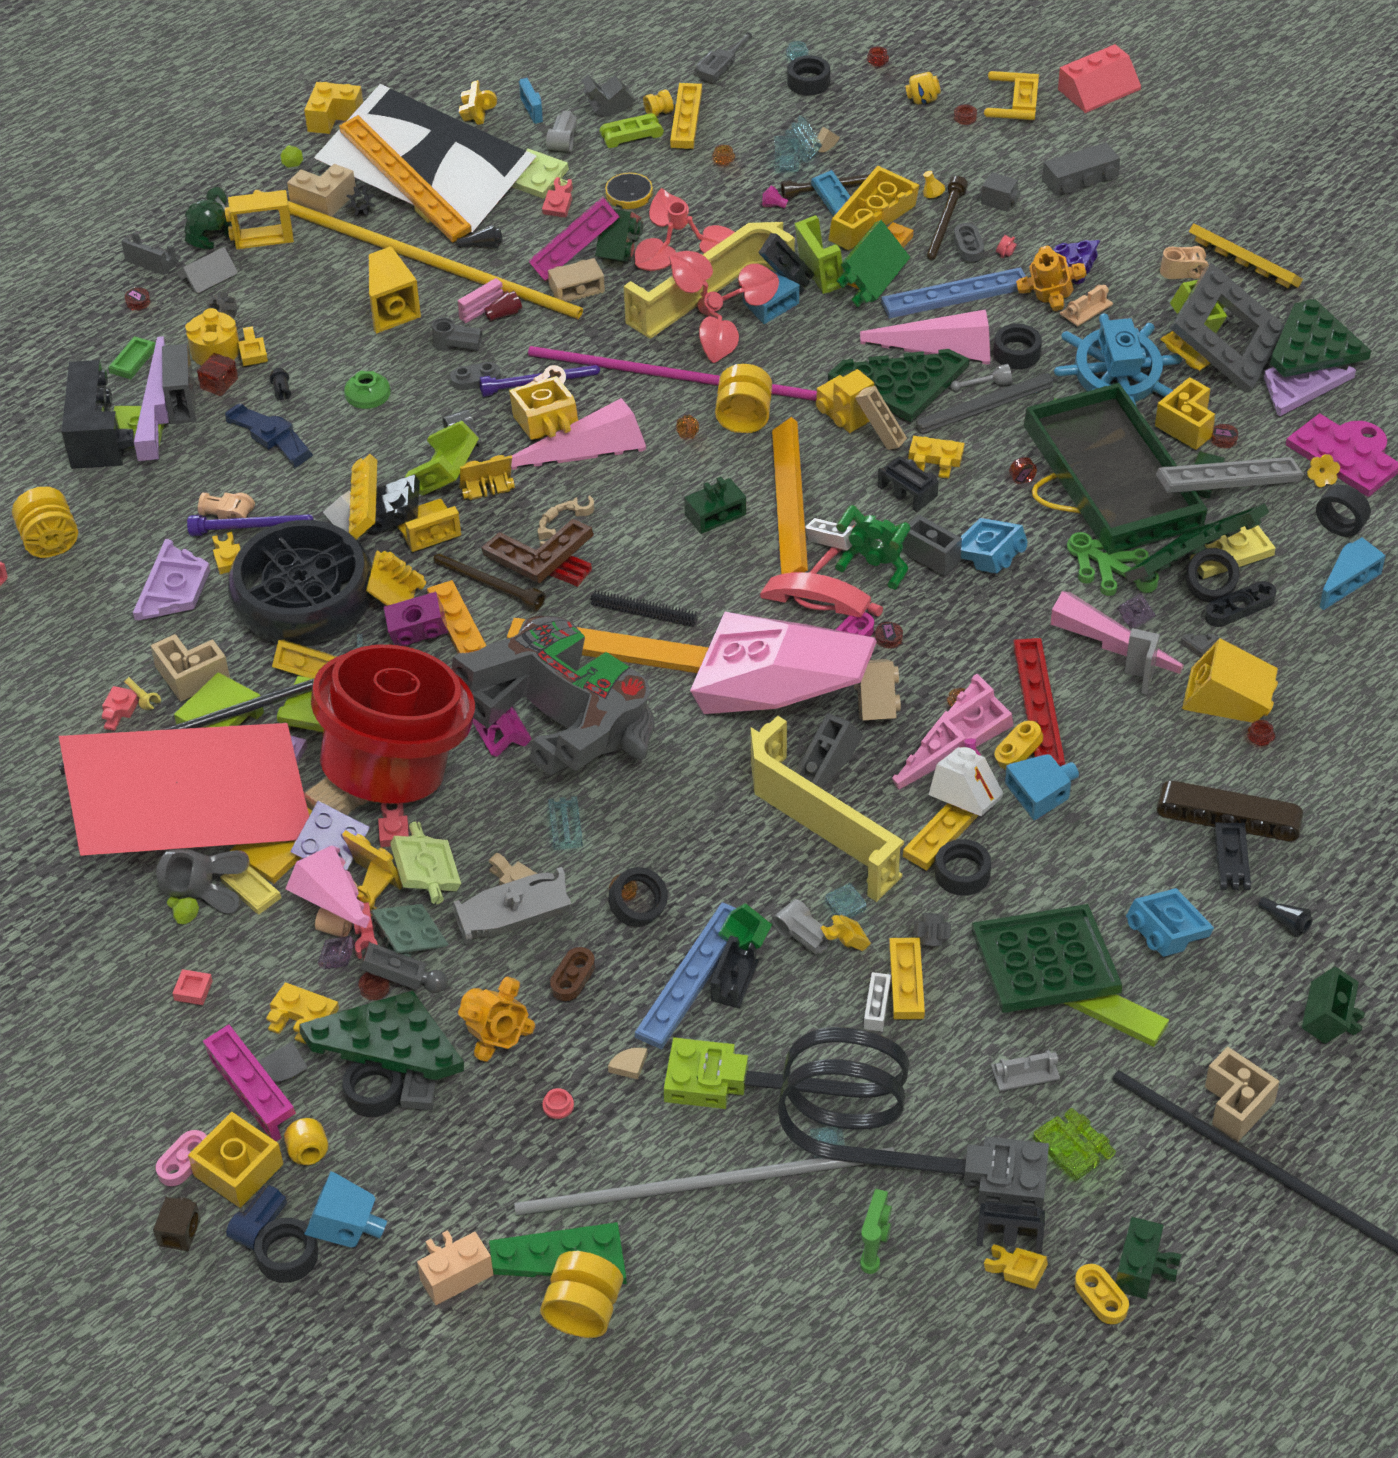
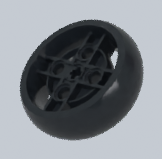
[228,520,373,646]

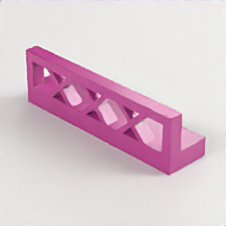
[529,197,619,281]
[473,706,532,757]
[203,1025,296,1141]

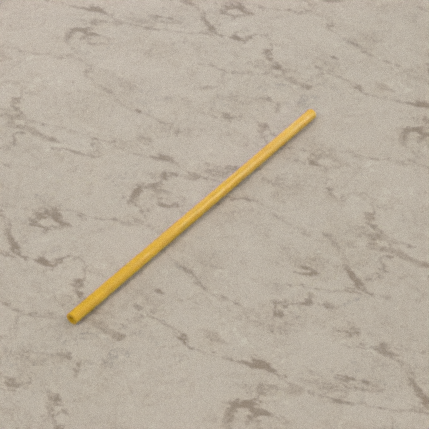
[253,190,583,319]

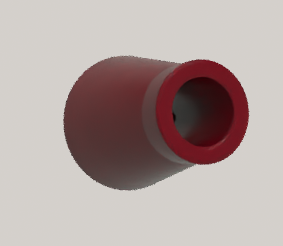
[484,291,522,322]

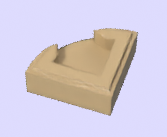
[812,127,840,152]
[608,1048,647,1079]

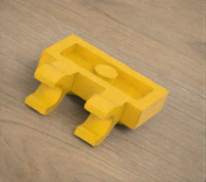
[908,436,965,479]
[266,982,339,1044]

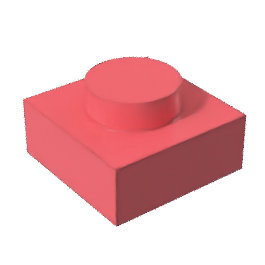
[172,969,213,1005]

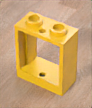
[225,190,294,249]

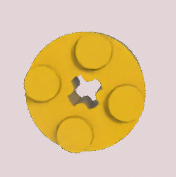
[185,308,239,367]

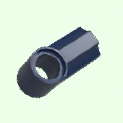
[226,1185,287,1250]

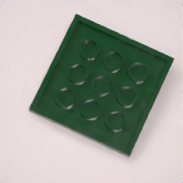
[972,904,1122,1013]

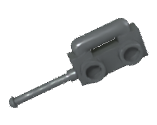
[695,32,752,83]

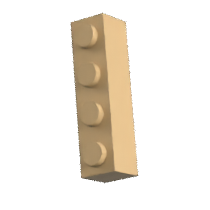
[856,386,907,450]

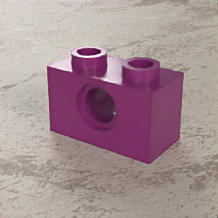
[384,592,448,646]

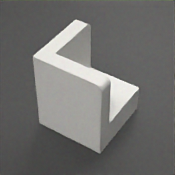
[323,491,351,532]

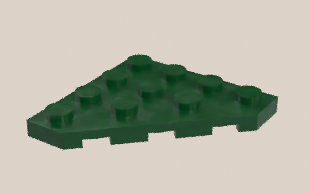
[1270,299,1371,377]
[828,349,969,422]
[299,990,464,1080]

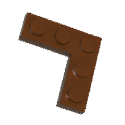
[481,519,594,583]

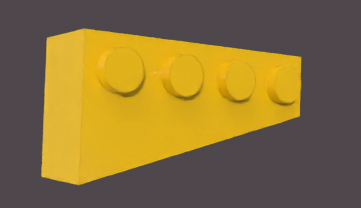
[828,166,920,250]

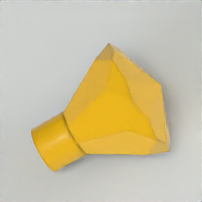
[923,171,945,198]

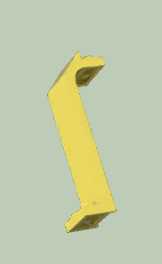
[624,222,795,339]
[751,716,904,902]

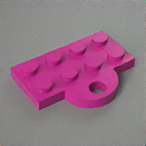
[1285,413,1398,497]

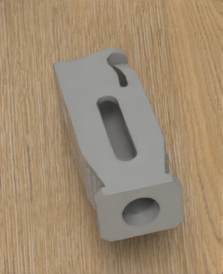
[452,867,571,945]

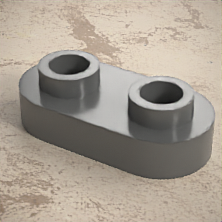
[954,223,984,262]
[450,362,501,390]

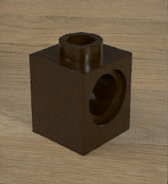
[153,1197,201,1252]

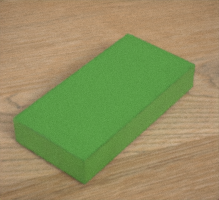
[108,336,156,379]

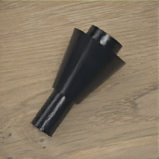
[457,224,503,248]
[1258,897,1313,936]

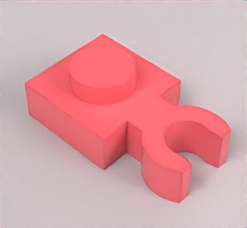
[542,177,573,218]
[378,803,409,847]

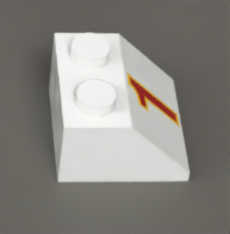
[929,747,1003,816]

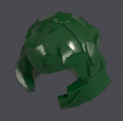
[184,200,232,249]

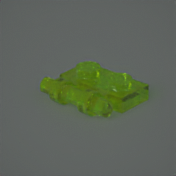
[1033,1108,1116,1182]

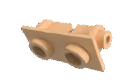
[1060,285,1113,327]

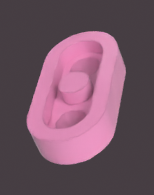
[156,1130,207,1186]

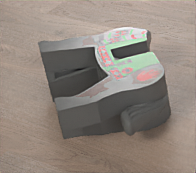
[451,616,654,776]

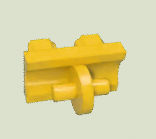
[459,80,497,125]

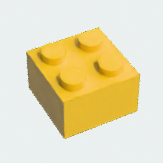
[188,1112,283,1208]

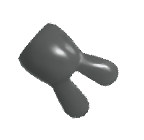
[156,848,250,915]

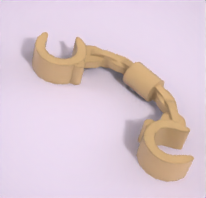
[538,496,594,547]

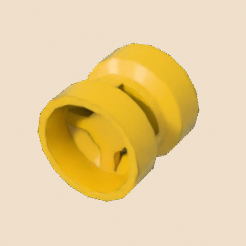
[643,89,674,116]

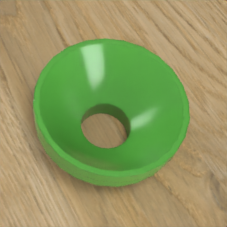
[344,371,391,409]

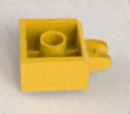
[509,376,578,440]

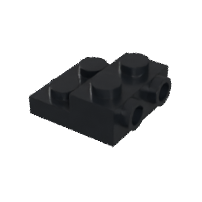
[368,474,420,534]

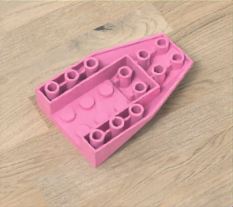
[690,612,877,714]

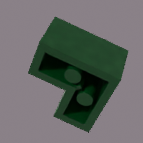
[595,209,644,263]

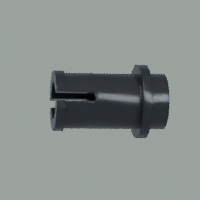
[269,368,291,400]

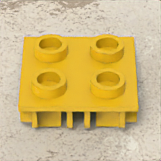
[1160,331,1211,371]
[459,455,515,501]
[366,550,426,606]

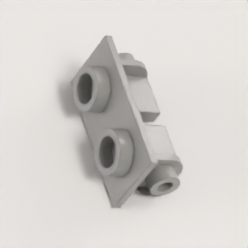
[991,1050,1060,1091]

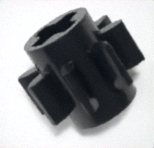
[346,187,376,215]

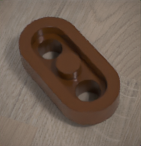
[550,947,595,1001]

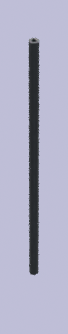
[58,678,315,775]
[1112,1070,1398,1254]

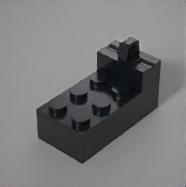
[62,360,135,469]

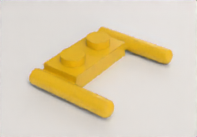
[984,71,1039,120]

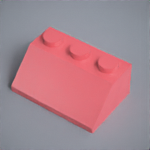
[1058,44,1141,113]

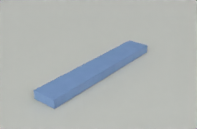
[881,268,1026,318]
[635,902,736,1049]

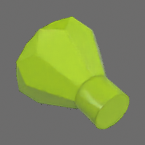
[280,145,303,168]
[167,896,199,924]

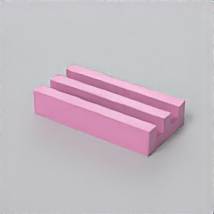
[457,278,503,323]

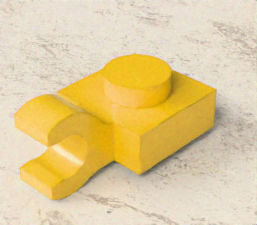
[238,326,268,366]
[820,915,871,951]

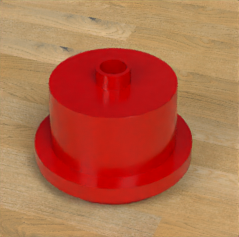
[311,645,475,804]

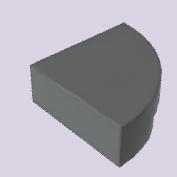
[1180,633,1219,658]

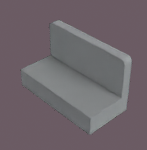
[177,247,238,293]
[1125,628,1160,695]

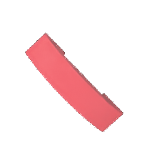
[760,572,871,617]

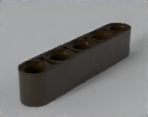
[1156,781,1303,842]

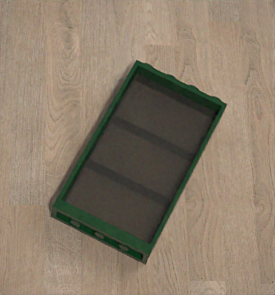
[1023,383,1208,555]

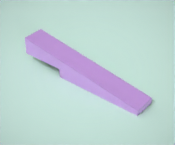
[134,336,169,461]

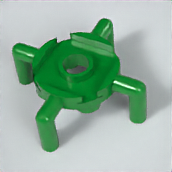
[835,505,911,590]

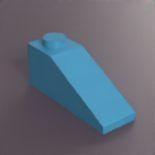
[1320,537,1386,610]

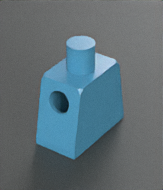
[743,270,799,324]
[1005,754,1079,820]
[305,1171,387,1248]

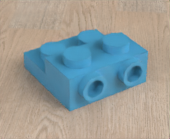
[961,518,1028,573]
[1126,888,1214,957]

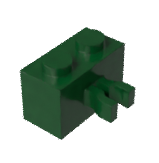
[684,477,746,534]
[1302,966,1365,1044]
[1116,1216,1182,1300]

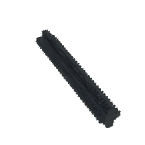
[590,589,698,627]

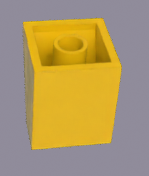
[369,246,421,334]
[1182,638,1278,723]

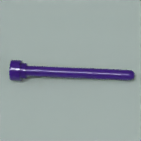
[479,365,600,397]
[187,514,314,537]

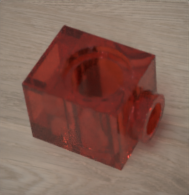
[197,353,238,396]

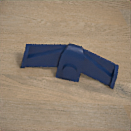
[225,403,313,469]

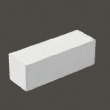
[805,518,853,550]
[864,972,891,1032]

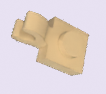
[489,853,537,885]

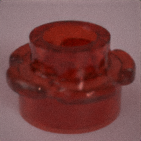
[867,46,889,66]
[1247,720,1275,746]

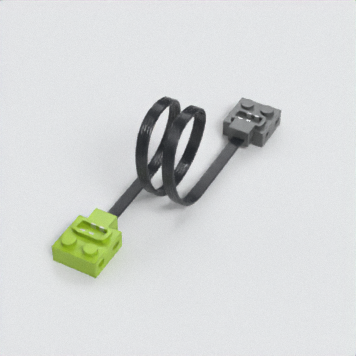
[664,1027,1049,1210]

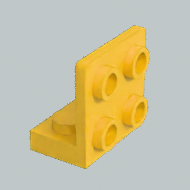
[397,499,461,552]

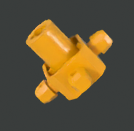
[1016,246,1087,311]
[458,976,535,1062]

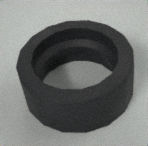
[787,55,830,96]
[993,323,1042,369]
[1316,484,1371,537]
[1185,548,1240,602]
[935,839,991,896]
[608,867,668,927]
[342,1060,403,1117]
[254,1218,318,1283]

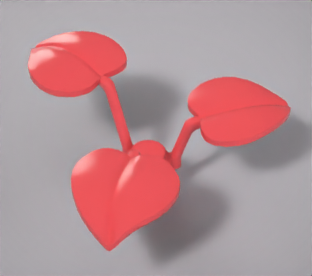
[635,188,735,271]
[669,251,779,363]

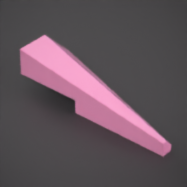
[860,310,990,365]
[511,398,646,470]
[1051,591,1184,674]
[892,674,1013,789]
[285,845,370,928]

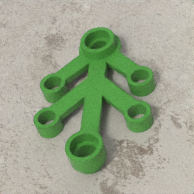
[1067,532,1159,596]

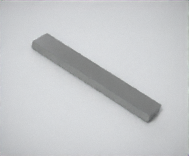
[1156,457,1304,493]

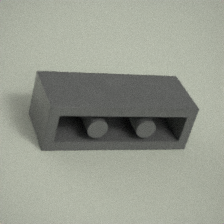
[1042,142,1120,196]

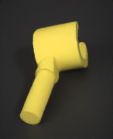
[124,677,161,710]

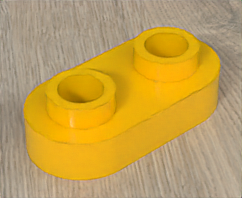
[995,721,1043,770]
[1075,1264,1129,1324]

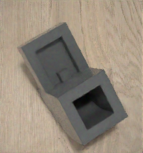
[581,75,636,116]

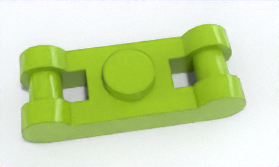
[599,113,664,148]

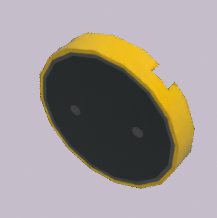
[605,173,653,209]

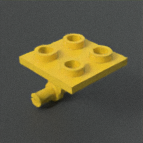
[342,830,403,916]

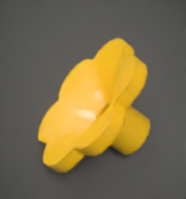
[1307,454,1340,487]

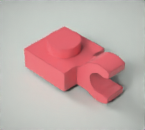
[101,686,139,731]
[354,902,378,959]

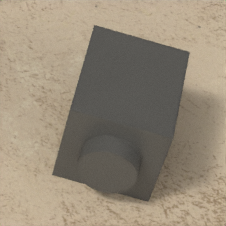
[981,172,1020,212]

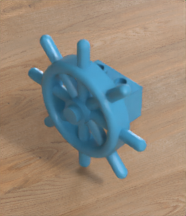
[1054,313,1182,407]

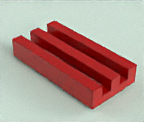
[549,555,592,587]

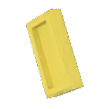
[220,866,281,915]

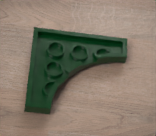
[1124,503,1269,583]

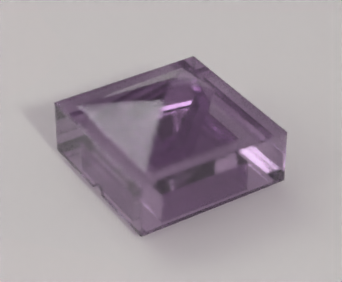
[1117,593,1156,630]
[317,936,355,969]

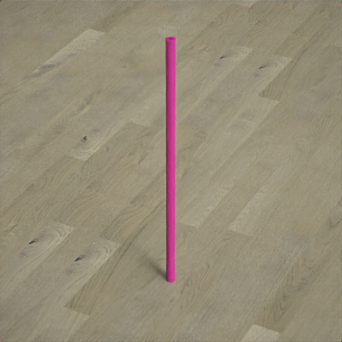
[528,346,817,401]

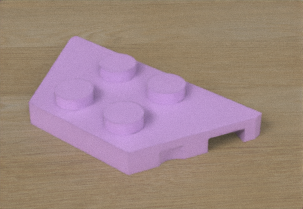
[1264,367,1356,416]
[133,539,210,621]

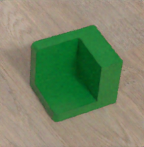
[719,904,772,950]

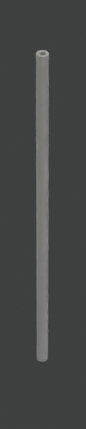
[514,1147,894,1216]

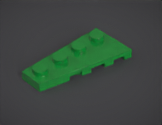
[489,1222,627,1284]

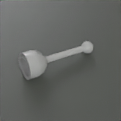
[950,364,1012,391]

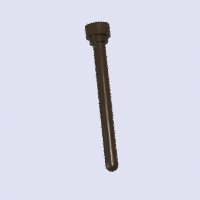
[781,174,870,200]
[927,176,968,260]
[433,554,546,612]

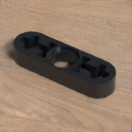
[1205,581,1277,627]

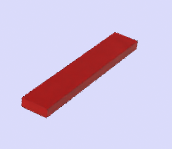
[1013,638,1065,767]

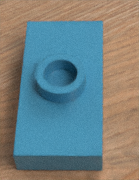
[519,78,543,124]
[811,170,850,217]

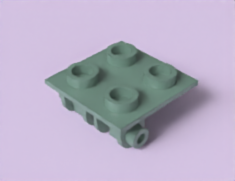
[371,904,449,957]

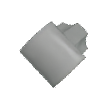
[546,111,577,152]
[772,899,832,954]

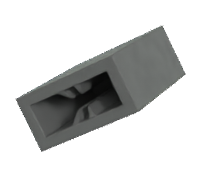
[162,344,196,424]

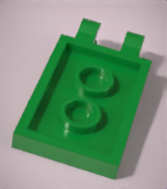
[836,220,911,307]

